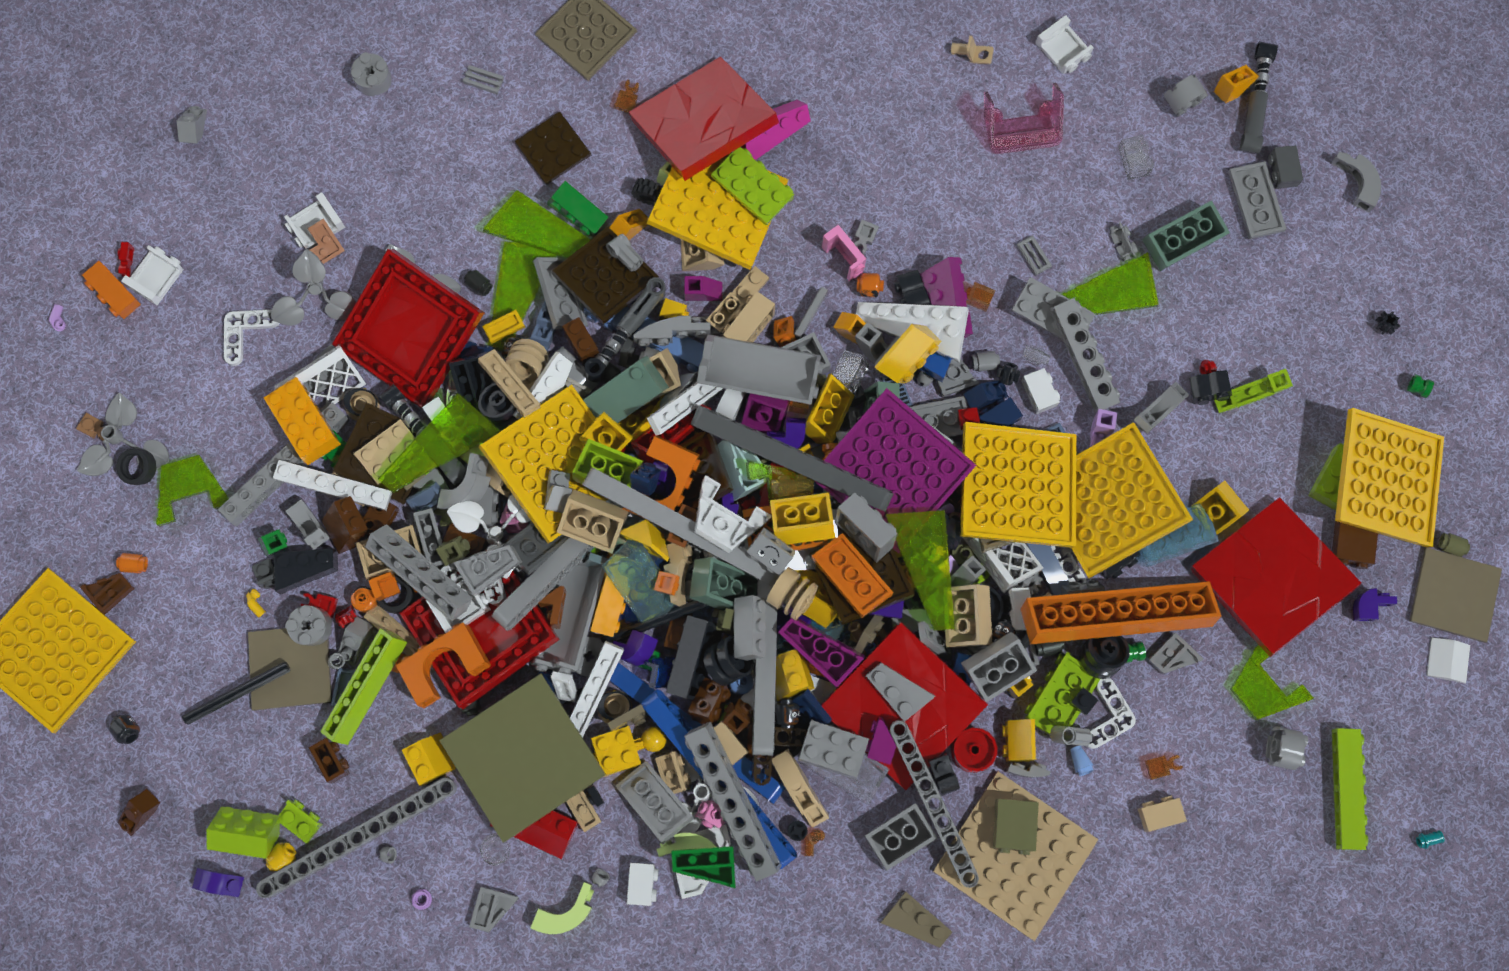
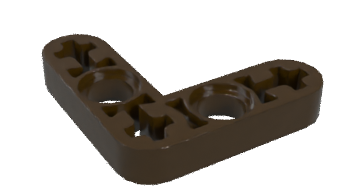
[751,727,807,786]

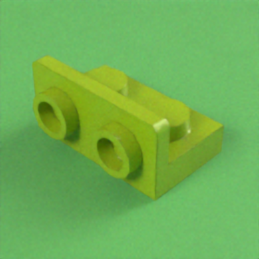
[279,799,323,844]

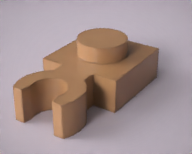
[76,413,105,441]

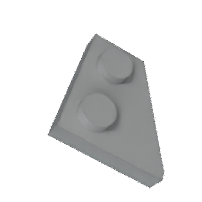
[1148,632,1203,674]
[469,887,519,932]

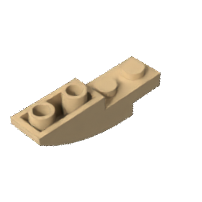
[706,266,769,333]
[772,748,829,828]

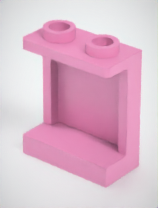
[822,225,866,281]

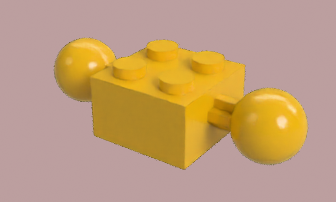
[591,726,667,778]

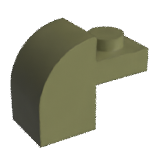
[716,608,734,635]

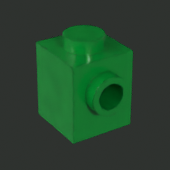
[258,529,288,556]

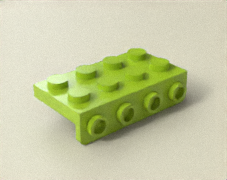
[711,147,794,226]
[1024,652,1100,735]

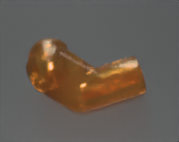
[804,829,825,856]

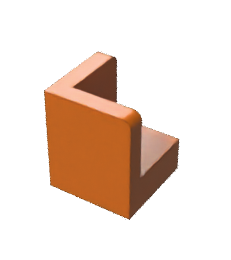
[368,572,400,601]

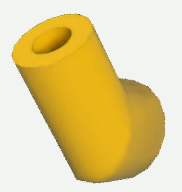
[246,589,266,618]

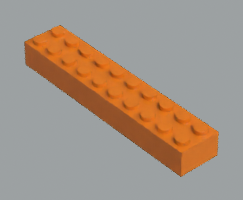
[1020,582,1221,644]

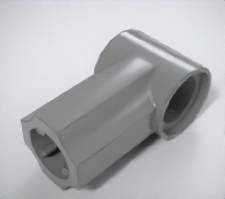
[606,234,643,271]
[1050,725,1092,746]

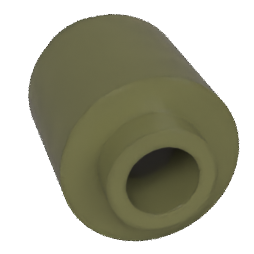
[1438,533,1470,557]

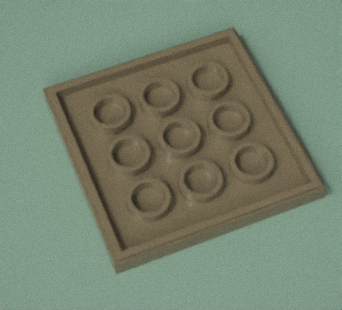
[535,0,637,81]
[1409,548,1502,643]
[248,626,332,711]

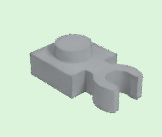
[854,220,879,255]

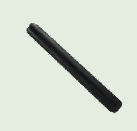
[601,600,707,644]
[182,662,291,724]

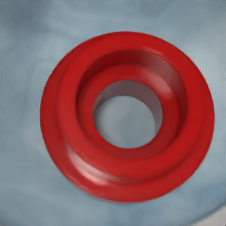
[1199,359,1217,374]

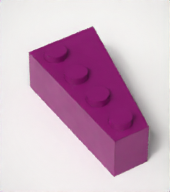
[920,257,973,339]
[778,618,865,687]

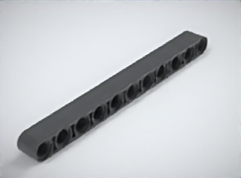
[691,405,894,511]

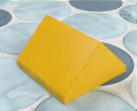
[579,412,633,451]
[620,519,669,561]

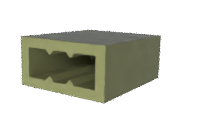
[993,799,1039,855]

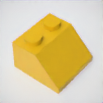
[1189,480,1249,538]
[775,649,815,702]
[1002,719,1036,762]
[402,732,457,786]

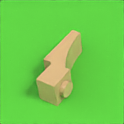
[664,543,693,606]

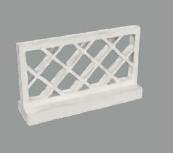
[275,345,366,412]
[963,537,1043,593]

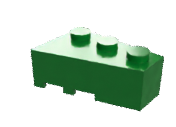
[546,181,608,236]
[671,846,736,889]

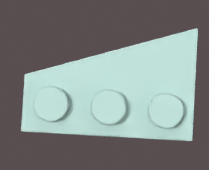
[717,440,771,501]

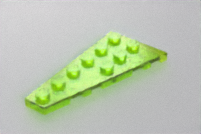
[483,190,591,258]
[488,241,560,351]
[1061,252,1159,315]
[378,393,501,493]
[885,510,955,631]

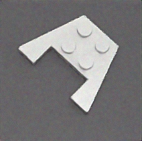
[694,476,771,553]

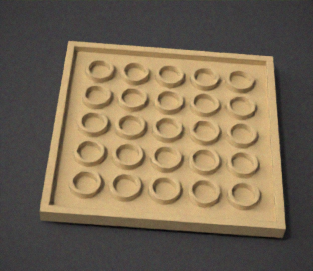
[933,771,1099,941]

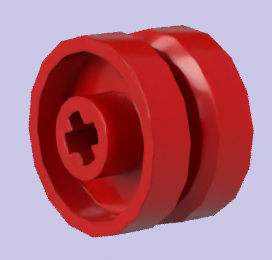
[951,728,998,773]

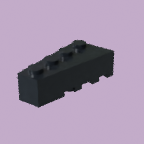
[666,615,717,700]

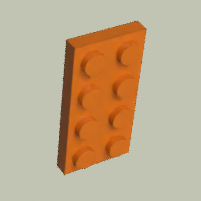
[811,533,893,618]

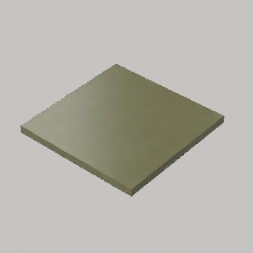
[439,674,606,843]

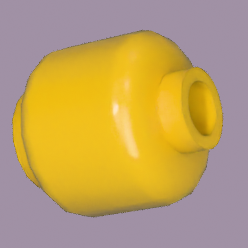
[266,842,296,872]

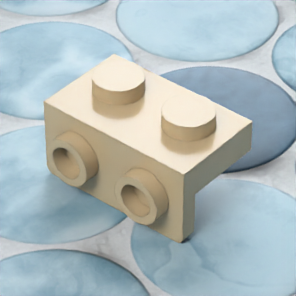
[655,751,691,794]

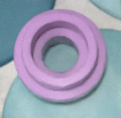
[411,889,432,910]

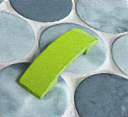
[1214,368,1293,413]

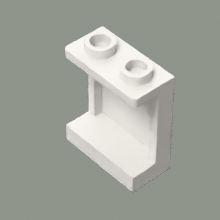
[1036,15,1094,75]
[284,192,345,250]
[121,245,184,305]
[426,579,491,633]

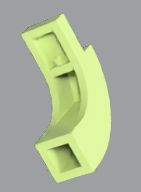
[657,833,716,857]
[531,882,594,934]

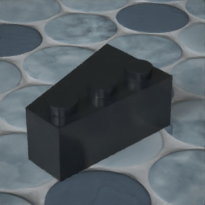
[449,351,491,418]
[274,548,338,595]

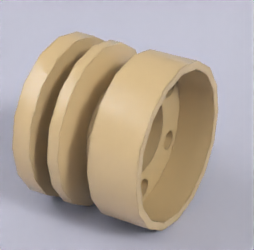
[504,339,549,390]
[766,567,818,621]

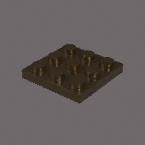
[514,111,591,185]

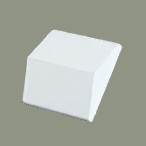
[1427,638,1470,683]

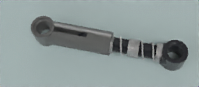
[1240,41,1278,154]
[585,277,666,382]
[379,383,467,487]

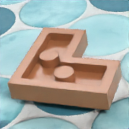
[308,218,345,264]

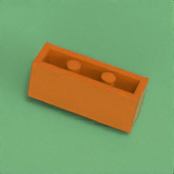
[82,260,141,319]

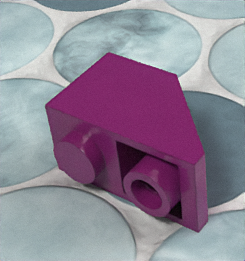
[685,276,723,301]
[865,716,896,765]

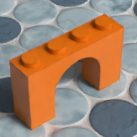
[622,435,701,522]
[396,623,491,709]

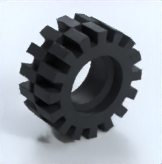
[631,178,663,207]

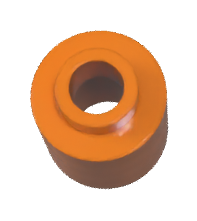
[116,553,148,574]

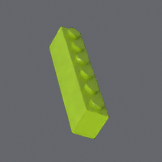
[320,628,408,745]
[1332,728,1368,850]

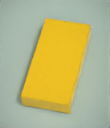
[482,310,525,344]

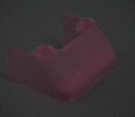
[984,82,1064,154]

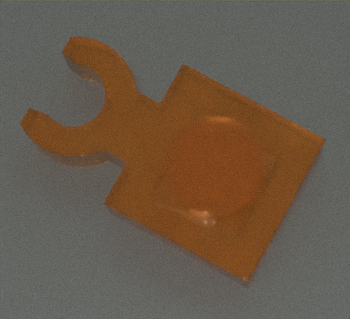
[614,80,639,113]
[1145,755,1183,780]

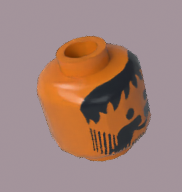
[857,272,884,298]
[351,586,378,613]

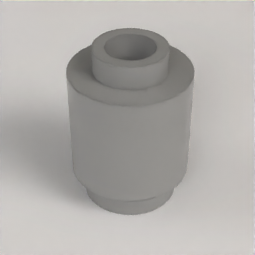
[971,351,1000,372]

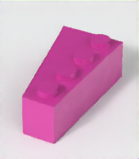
[741,100,811,160]

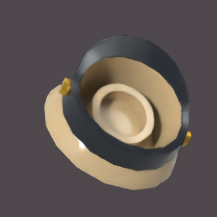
[344,388,380,421]
[597,690,632,723]

